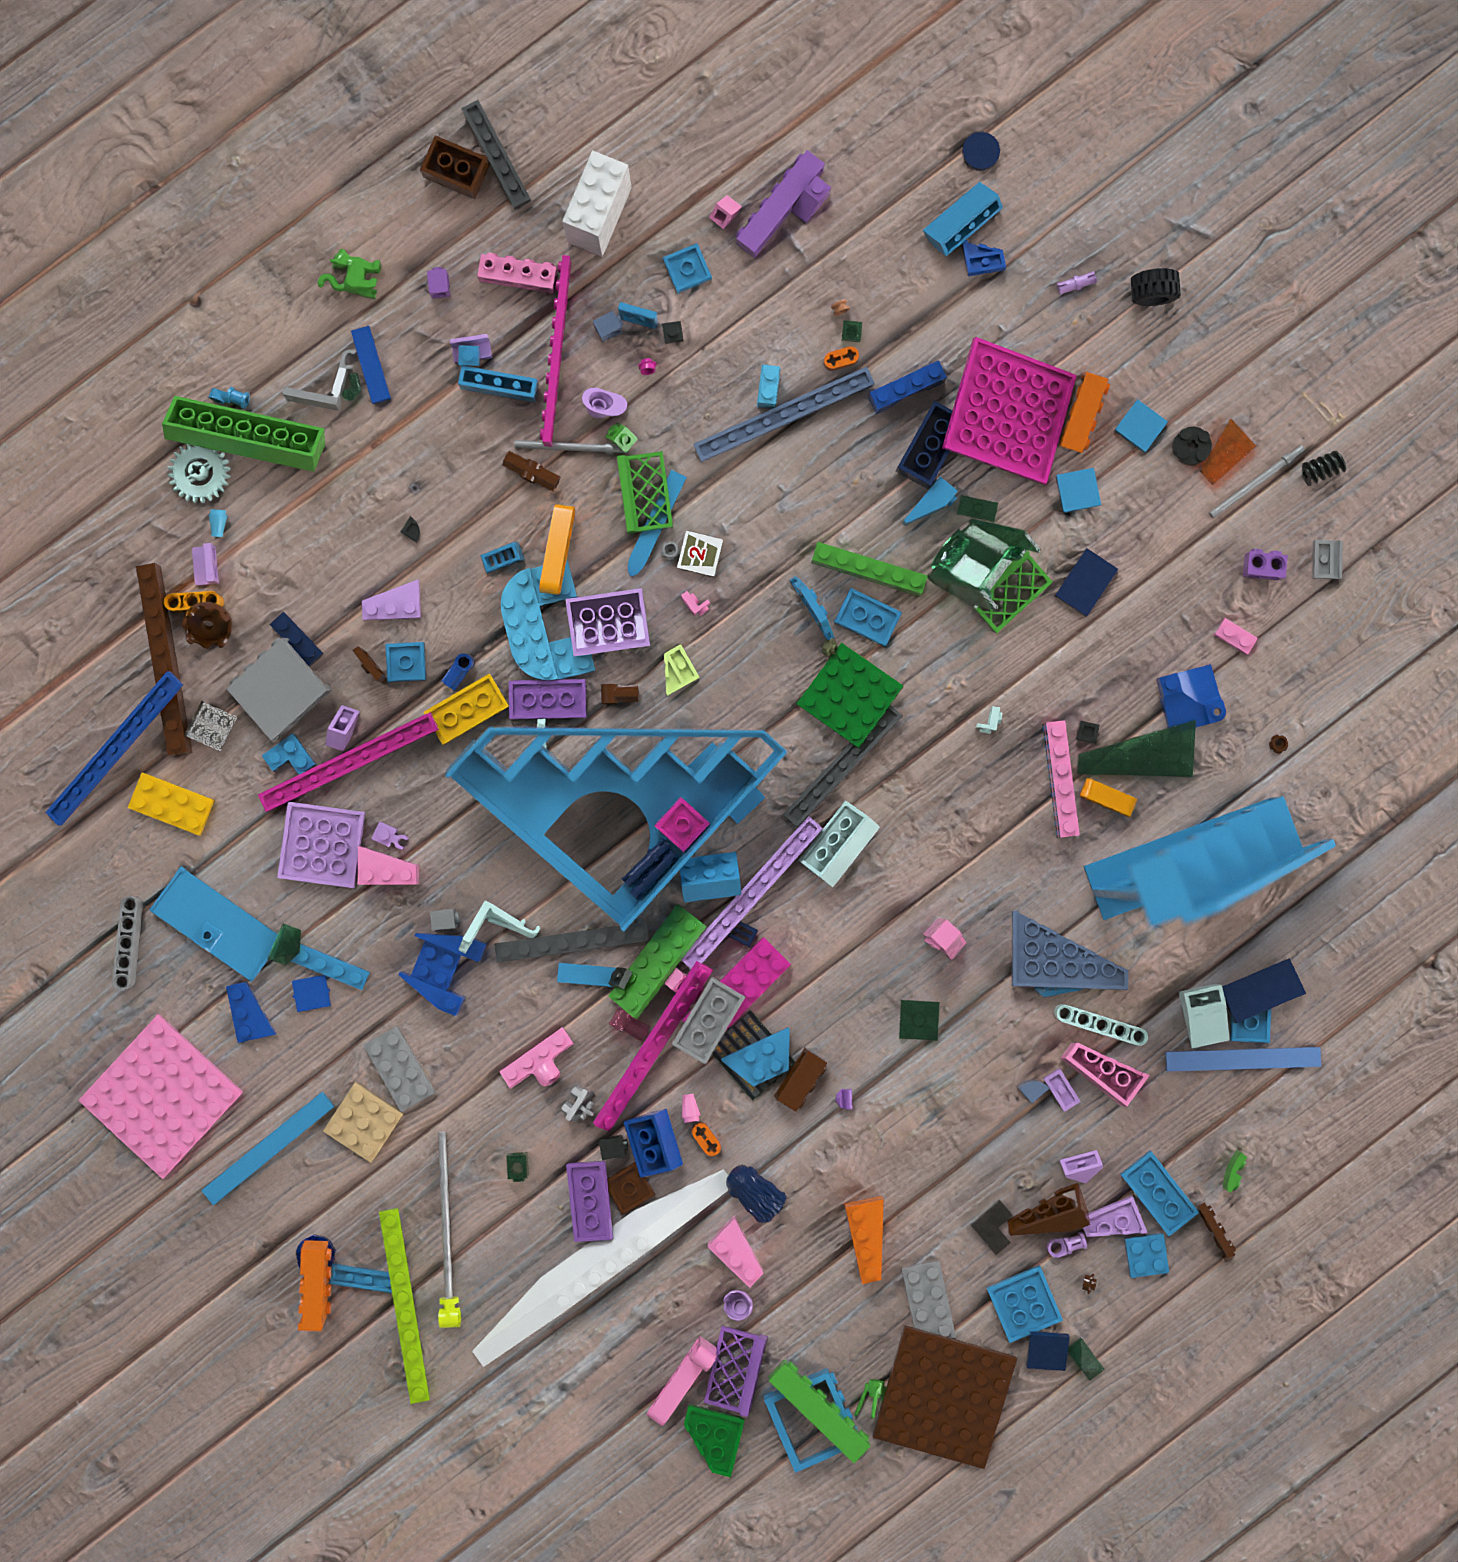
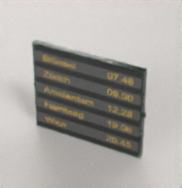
[712,1010,795,1101]

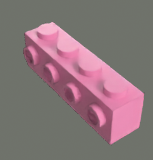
[477,253,558,294]

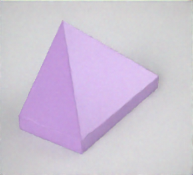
[1060,1150,1103,1184]

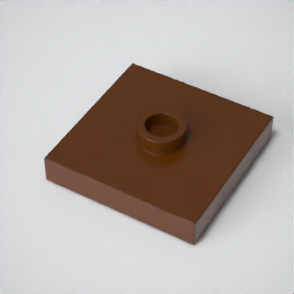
[352,646,387,684]

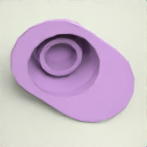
[582,388,627,419]

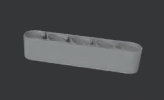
[112,896,143,991]

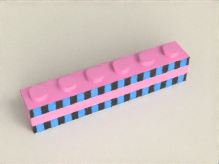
[1043,720,1080,838]

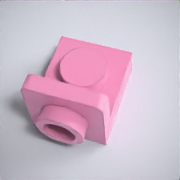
[681,591,710,616]

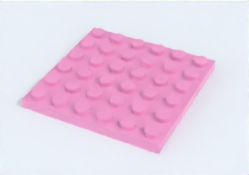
[78,1014,243,1179]

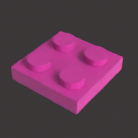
[654,797,710,852]

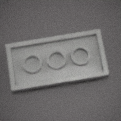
[672,977,745,1064]
[363,1025,436,1112]
[901,1259,956,1338]

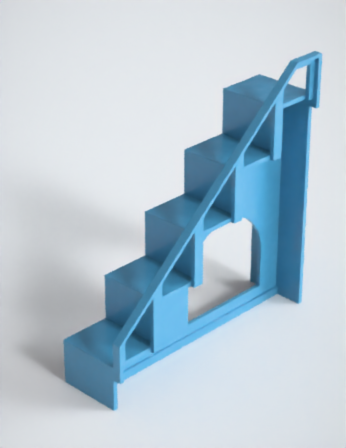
[445,727,787,931]
[1083,796,1336,927]

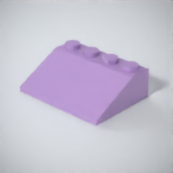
[565,588,650,656]

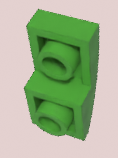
[1223,1150,1247,1193]

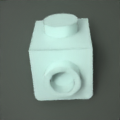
[975,706,1002,734]

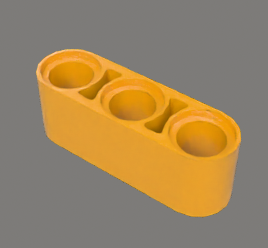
[164,591,224,613]
[1079,778,1138,817]

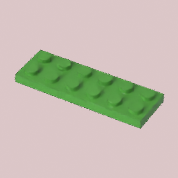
[608,904,707,1019]

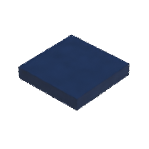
[1026,1331,1070,1371]

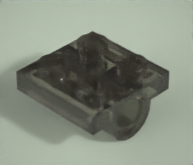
[184,701,237,751]

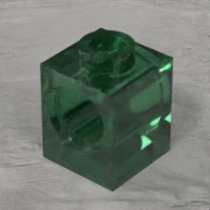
[506,1152,529,1182]

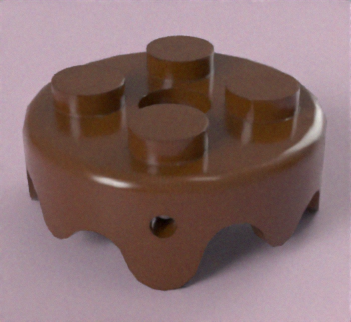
[182,602,233,649]

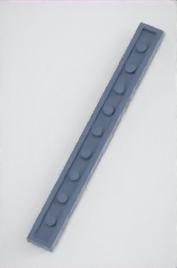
[693,367,875,463]

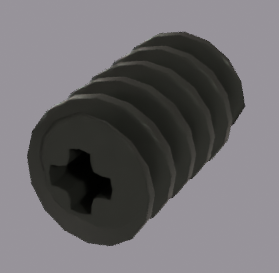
[1302,450,1346,486]

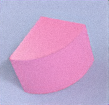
[709,195,742,229]

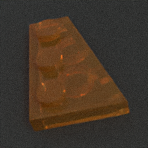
[1200,418,1256,485]

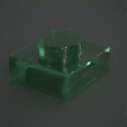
[841,320,862,343]

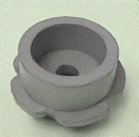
[661,541,680,560]

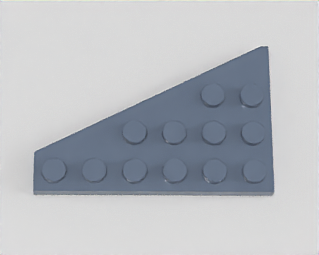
[1012,911,1128,990]

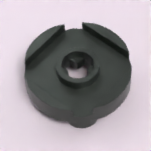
[1172,426,1212,466]

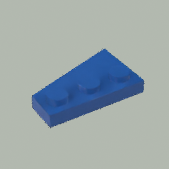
[226,982,277,1043]

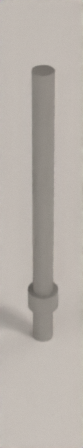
[514,440,629,455]
[1209,445,1306,518]

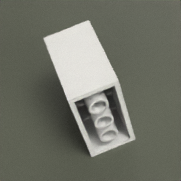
[562,150,631,257]

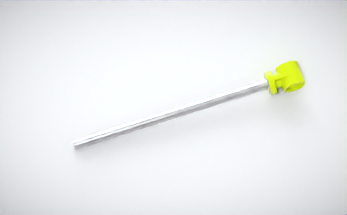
[438,1131,461,1328]

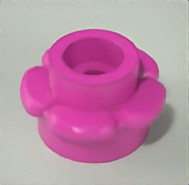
[638,358,657,375]

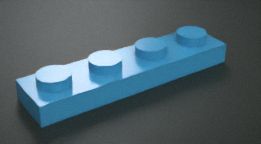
[291,943,370,990]

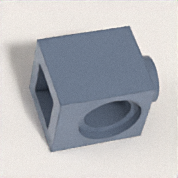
[593,311,624,342]

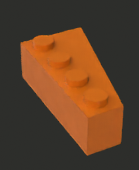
[1059,372,1110,453]
[844,1195,884,1284]
[298,1240,331,1331]

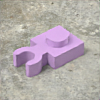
[371,821,409,849]

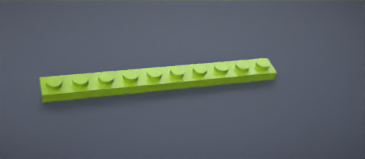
[379,1208,430,1404]

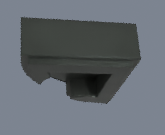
[400,516,420,543]

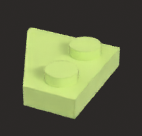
[664,644,700,696]

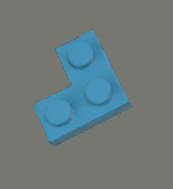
[262,733,316,774]

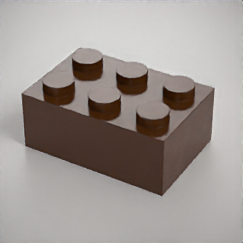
[420,135,490,199]

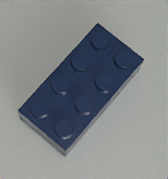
[895,400,953,490]

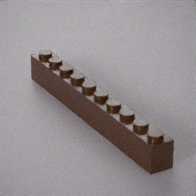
[136,563,193,756]

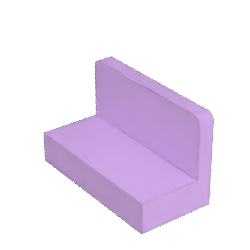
[449,334,492,364]
[192,543,219,586]

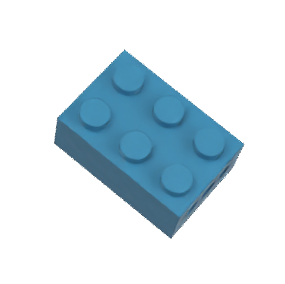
[680,852,742,902]

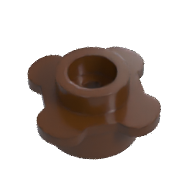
[1082,1273,1097,1294]

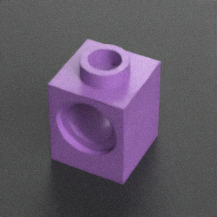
[427,267,451,299]

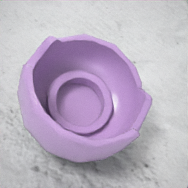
[723,1290,753,1321]

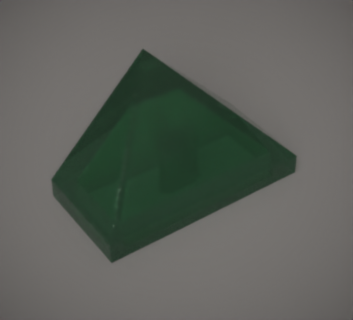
[267,923,301,965]
[1068,1337,1105,1381]

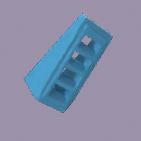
[480,542,525,573]

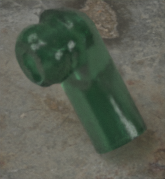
[342,373,361,401]

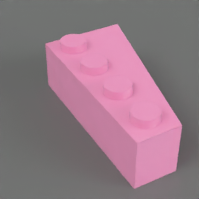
[1060,1043,1150,1106]

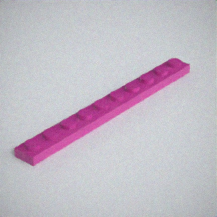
[540,255,571,447]
[258,712,439,812]
[593,961,713,1132]

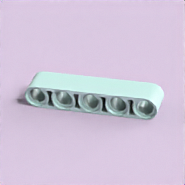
[1054,1004,1148,1046]

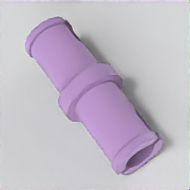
[1057,271,1097,295]

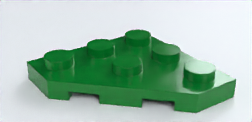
[684,1404,745,1477]

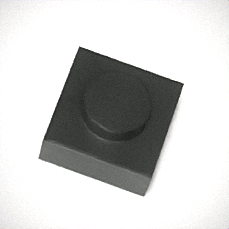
[662,321,684,344]
[1076,721,1100,744]
[608,967,633,989]

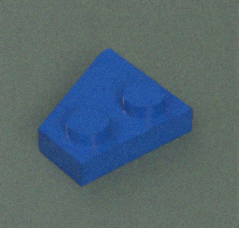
[961,240,1006,276]

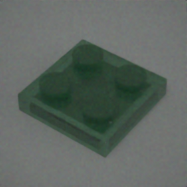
[899,999,940,1041]

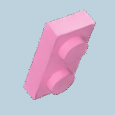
[1214,618,1258,655]

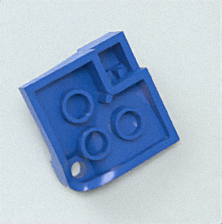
[1156,664,1226,734]

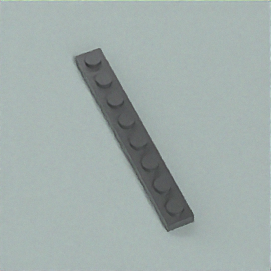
[784,705,903,828]
[494,922,650,963]

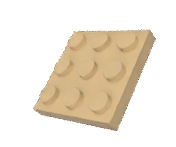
[323,1082,404,1163]

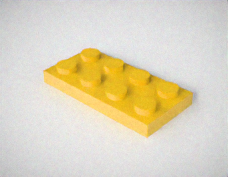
[424,673,509,745]
[128,772,215,836]

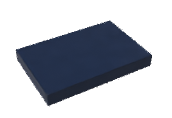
[1055,548,1118,617]

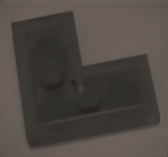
[970,1199,1013,1255]

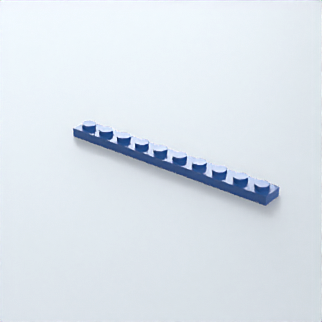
[45,671,183,826]

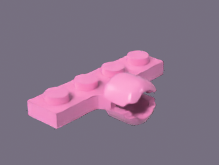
[500,1027,574,1089]

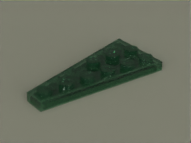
[1077,719,1196,777]

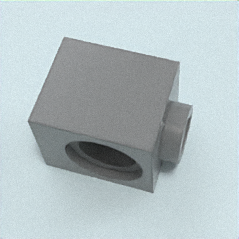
[430,908,460,931]

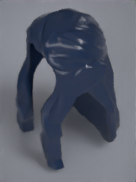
[726,1164,787,1223]

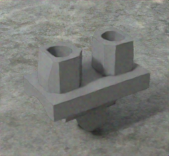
[561,1086,595,1122]

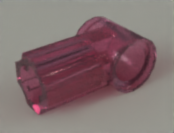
[609,1007,650,1041]

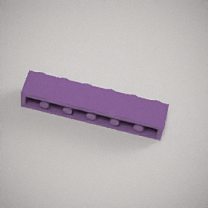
[736,150,825,258]

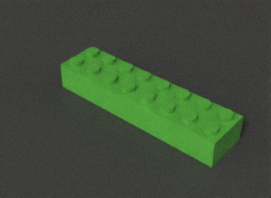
[162,396,325,472]

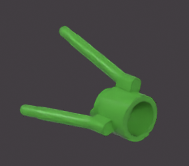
[854,1379,886,1419]

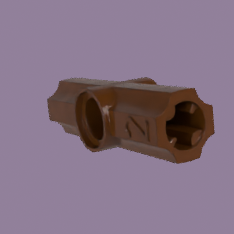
[502,451,561,492]

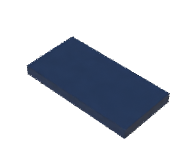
[1222,958,1306,1024]

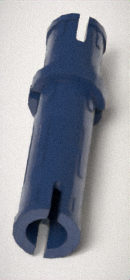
[621,838,672,887]
[629,849,678,900]

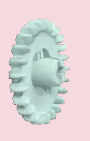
[167,444,231,503]

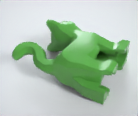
[317,249,381,300]

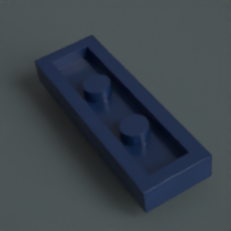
[269,611,324,666]

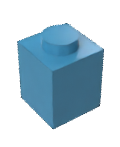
[458,345,480,367]

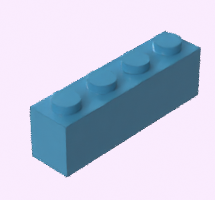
[458,365,539,403]

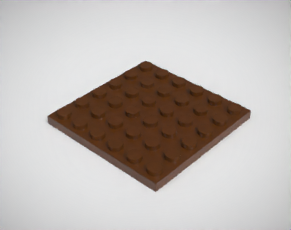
[872,1325,1017,1469]

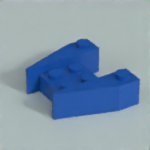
[398,933,488,1016]

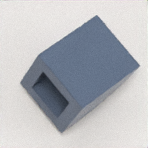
[1017,1079,1049,1103]

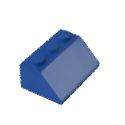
[624,1109,683,1178]

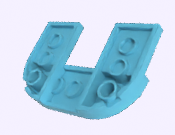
[501,560,596,680]

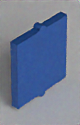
[292,975,331,1012]

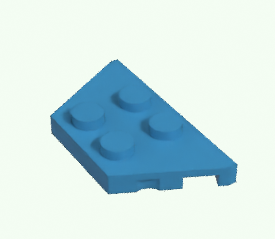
[789,576,835,640]
[721,1027,790,1086]

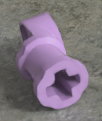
[1046,1232,1087,1257]

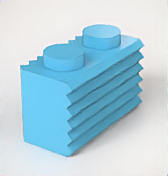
[757,365,781,409]

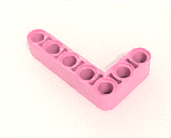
[646,1336,716,1426]

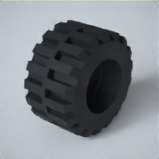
[1131,268,1181,306]

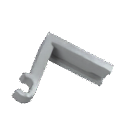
[283,349,357,411]

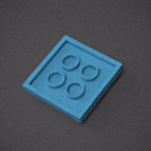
[986,1265,1063,1343]

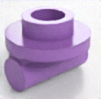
[836,1088,853,1109]

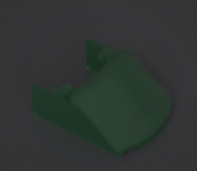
[927,519,1041,611]

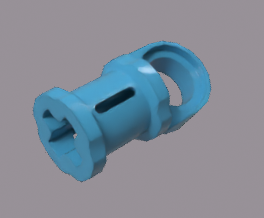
[208,387,250,409]

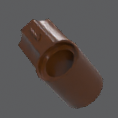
[601,684,639,704]

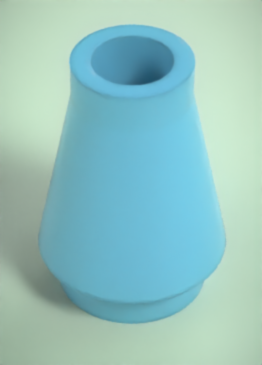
[208,509,228,537]

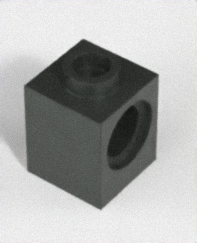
[599,1134,629,1160]

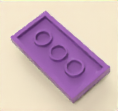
[509,679,587,719]
[566,1161,613,1242]

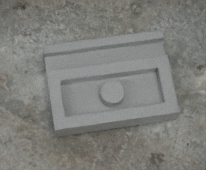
[1312,540,1343,580]

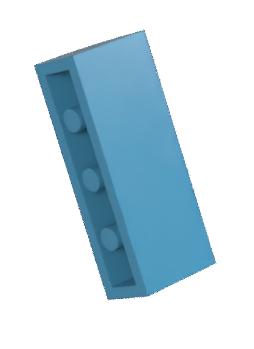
[923,182,1003,256]

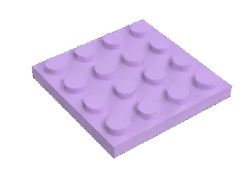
[277,802,366,888]

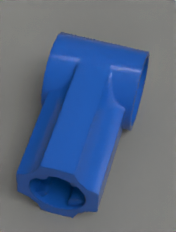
[441,654,474,691]

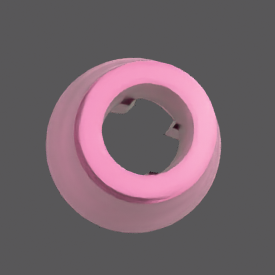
[682,1094,701,1123]

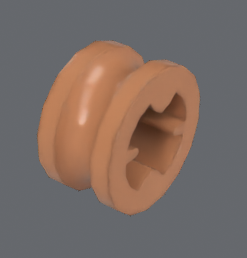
[831,299,850,316]

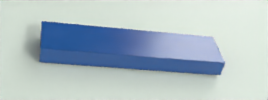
[351,326,391,404]

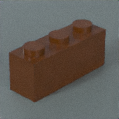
[774,1048,827,1112]

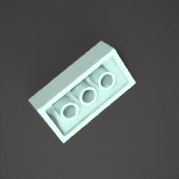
[798,800,880,887]

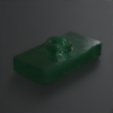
[956,495,998,523]

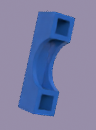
[868,360,947,414]

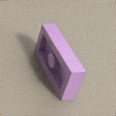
[1043,1068,1081,1112]

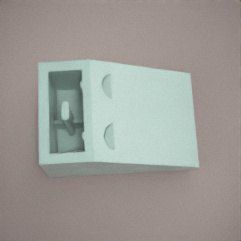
[1179,984,1229,1048]

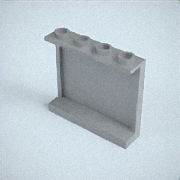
[227,637,333,741]

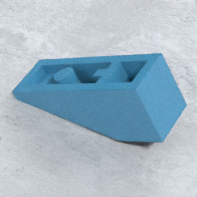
[902,477,958,526]

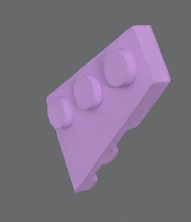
[362,579,421,621]
[1082,1196,1147,1237]

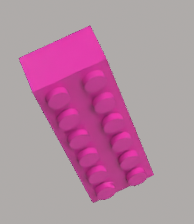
[682,937,791,1031]

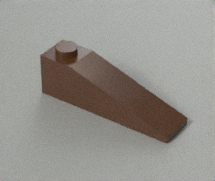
[1008,1183,1090,1236]

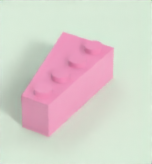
[923,917,966,960]

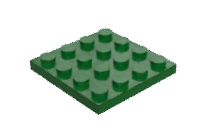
[797,642,904,749]

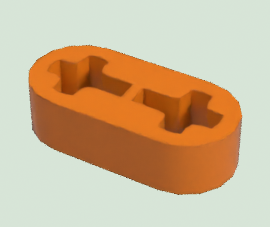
[824,346,859,371]
[692,1122,721,1156]

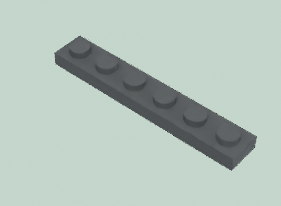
[461,100,531,210]

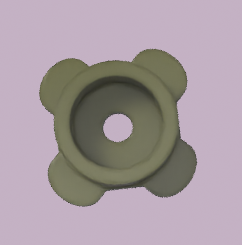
[822,638,838,658]

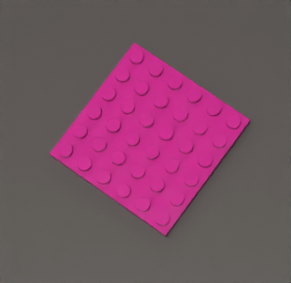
[942,337,1077,485]

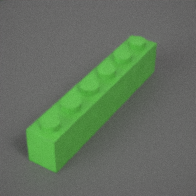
[811,542,927,597]
[768,1359,870,1463]

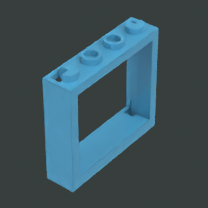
[764,1367,858,1473]

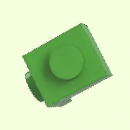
[605,423,638,452]

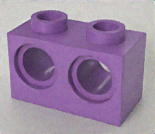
[1243,549,1288,581]

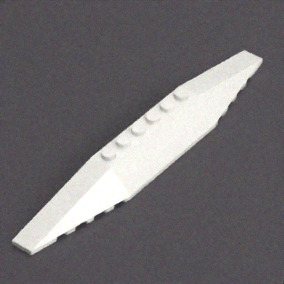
[472,1169,729,1367]

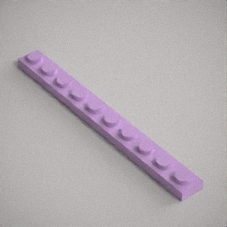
[682,816,823,969]

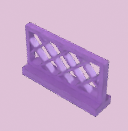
[704,1325,768,1417]

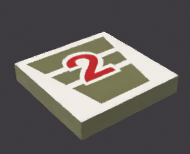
[677,531,723,577]

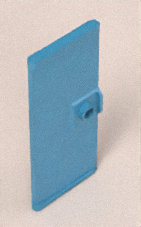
[150,866,284,982]

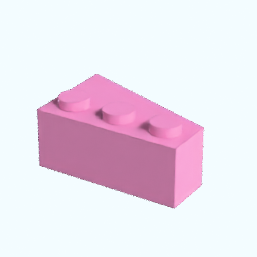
[358,846,419,885]
[708,1215,763,1288]

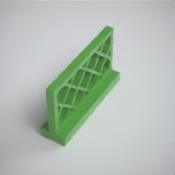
[617,451,673,535]
[965,548,1052,633]

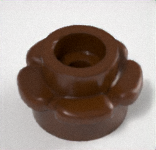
[1269,735,1288,754]

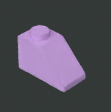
[325,705,360,751]

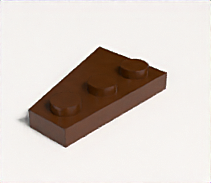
[1197,1202,1236,1262]

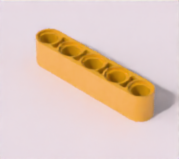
[539,504,575,595]

